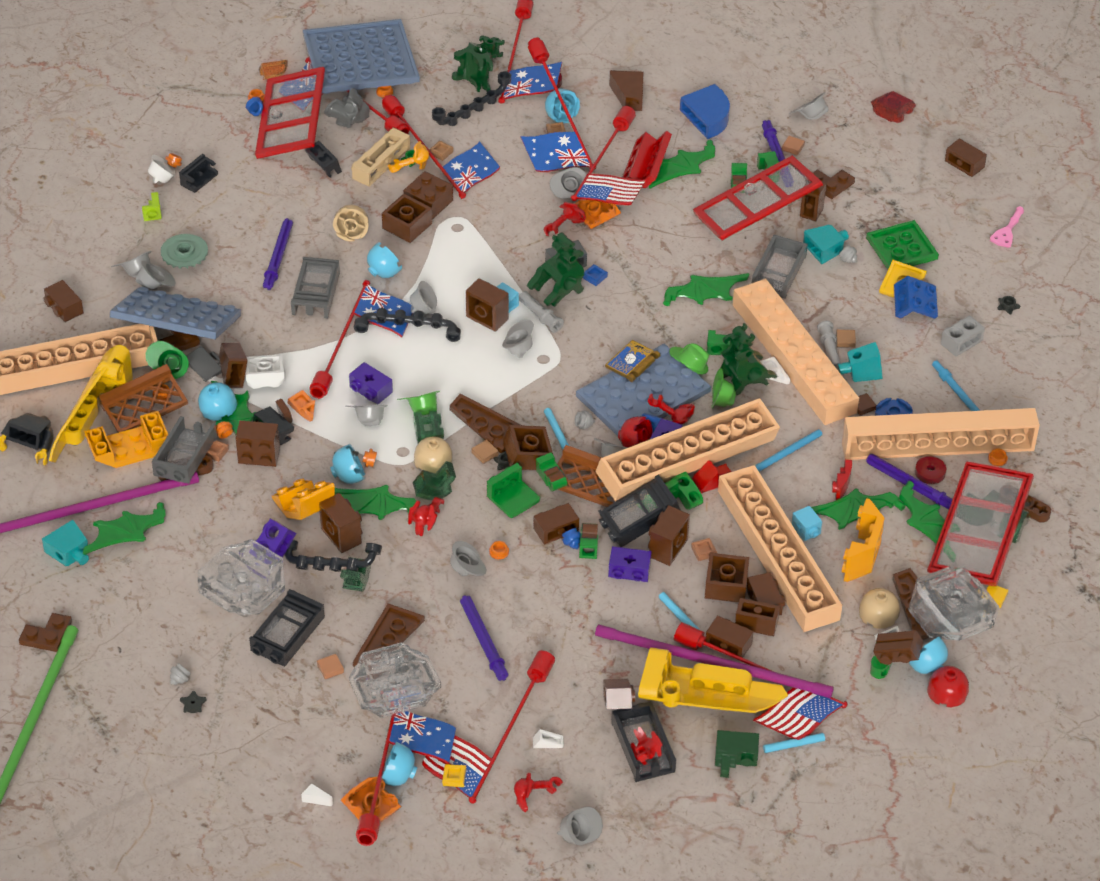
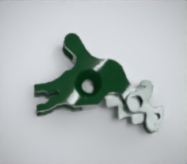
[452,36,505,92]
[526,232,584,307]
[720,323,778,395]

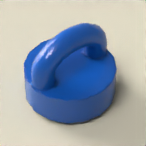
[246,97,263,116]

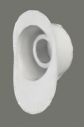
[148,155,175,183]

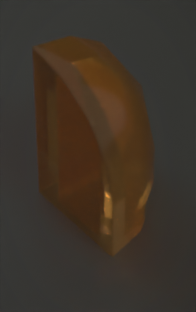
[259,60,288,80]

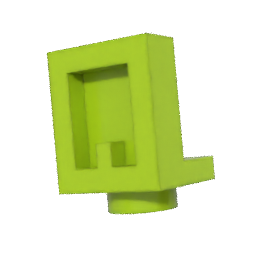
[142,192,162,221]

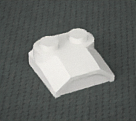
[246,355,284,389]

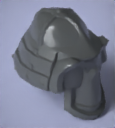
[324,88,370,128]

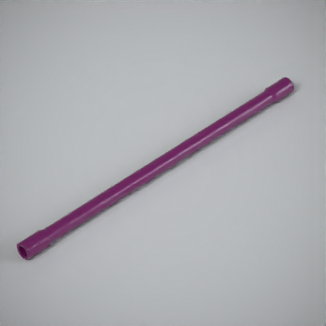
[0,471,199,533]
[595,624,834,699]

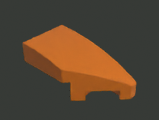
[287,390,315,422]

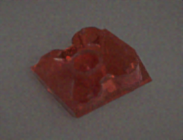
[871,91,916,123]

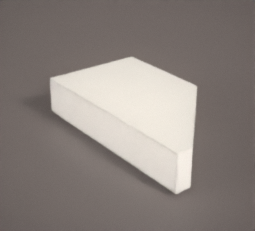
[760,357,790,384]

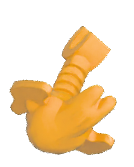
[388,141,429,173]

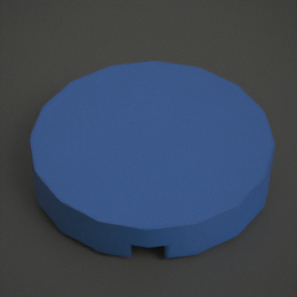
[875,398,913,416]

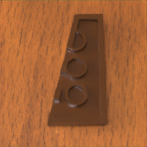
[450,393,521,453]
[892,568,952,640]
[353,603,425,673]

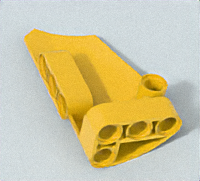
[49,345,133,462]
[638,647,788,713]

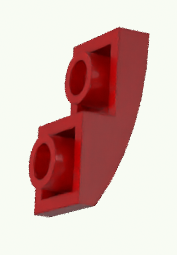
[832,459,852,500]

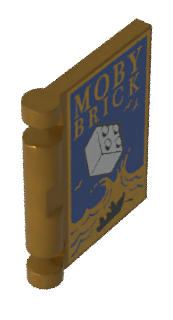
[605,340,661,382]

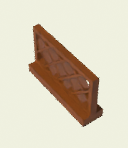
[98,364,188,433]
[557,445,613,507]

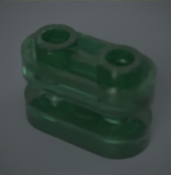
[413,410,444,445]

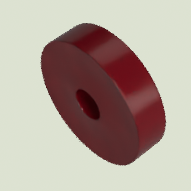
[915,456,947,484]

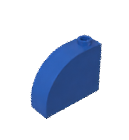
[680,84,730,139]

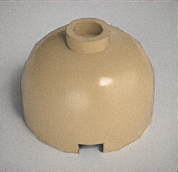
[333,204,369,242]
[414,436,452,475]
[859,588,900,629]

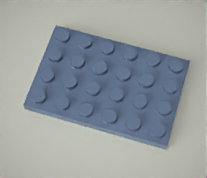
[110,287,241,340]
[576,343,711,436]

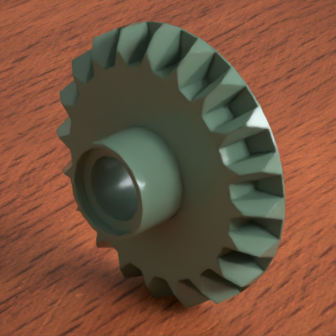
[161,234,208,269]

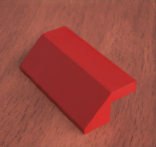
[622,131,672,188]

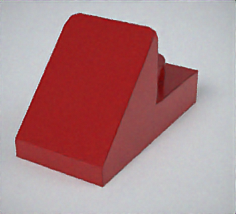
[692,460,732,493]

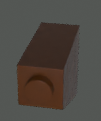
[609,70,644,111]
[219,343,248,388]

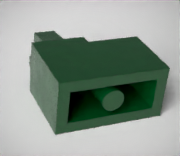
[715,730,759,778]

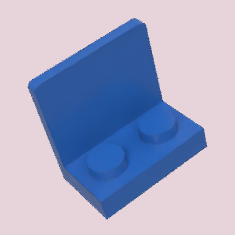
[894,276,938,319]

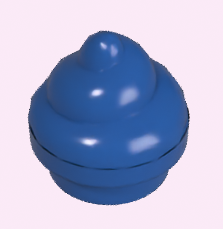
[562,528,581,549]

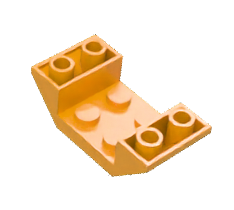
[84,411,169,468]
[272,478,335,520]
[841,498,885,582]

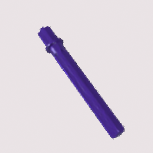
[762,120,795,189]
[263,218,293,290]
[866,454,952,509]
[460,595,509,681]

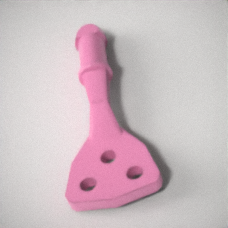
[990,206,1024,248]

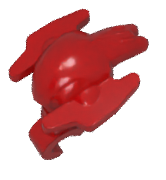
[543,202,586,236]
[648,394,695,424]
[408,497,444,536]
[631,727,663,765]
[514,773,563,812]

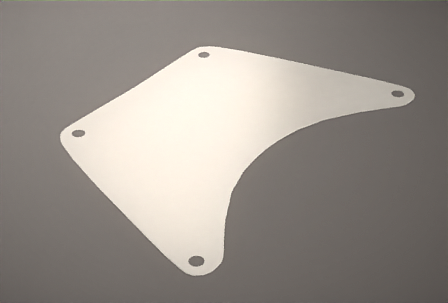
[208,217,561,465]

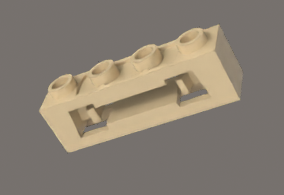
[351,128,410,187]

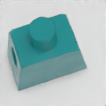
[803,225,849,264]
[838,342,883,382]
[42,519,89,566]

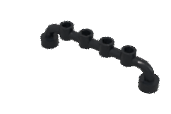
[432,71,511,126]
[354,308,461,342]
[285,540,382,573]

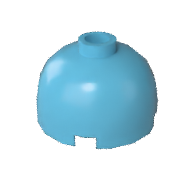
[545,88,580,124]
[367,242,402,278]
[198,382,237,420]
[330,444,365,484]
[909,637,948,674]
[382,742,418,786]

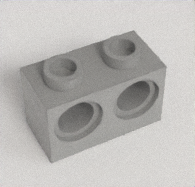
[941,315,985,357]

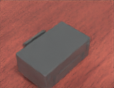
[186,346,222,382]

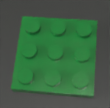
[866,220,939,270]

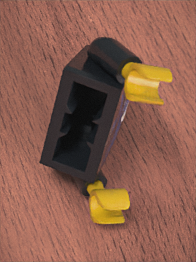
[0,413,53,466]

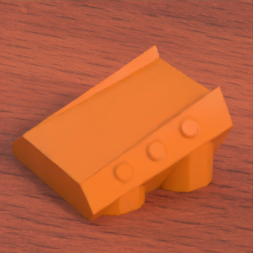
[575,200,621,229]
[341,777,402,822]

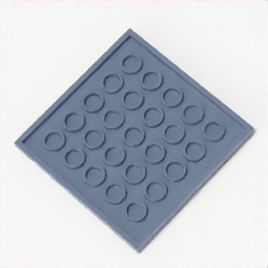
[303,19,420,94]

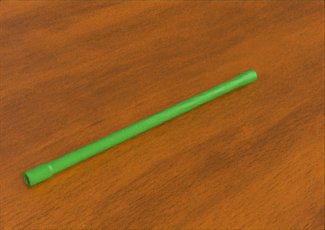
[0,625,79,804]

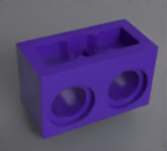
[250,518,297,568]

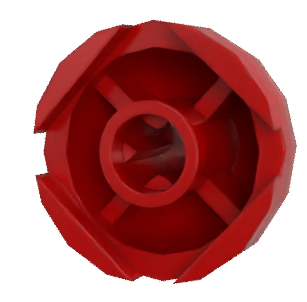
[618,416,653,448]
[927,665,969,708]

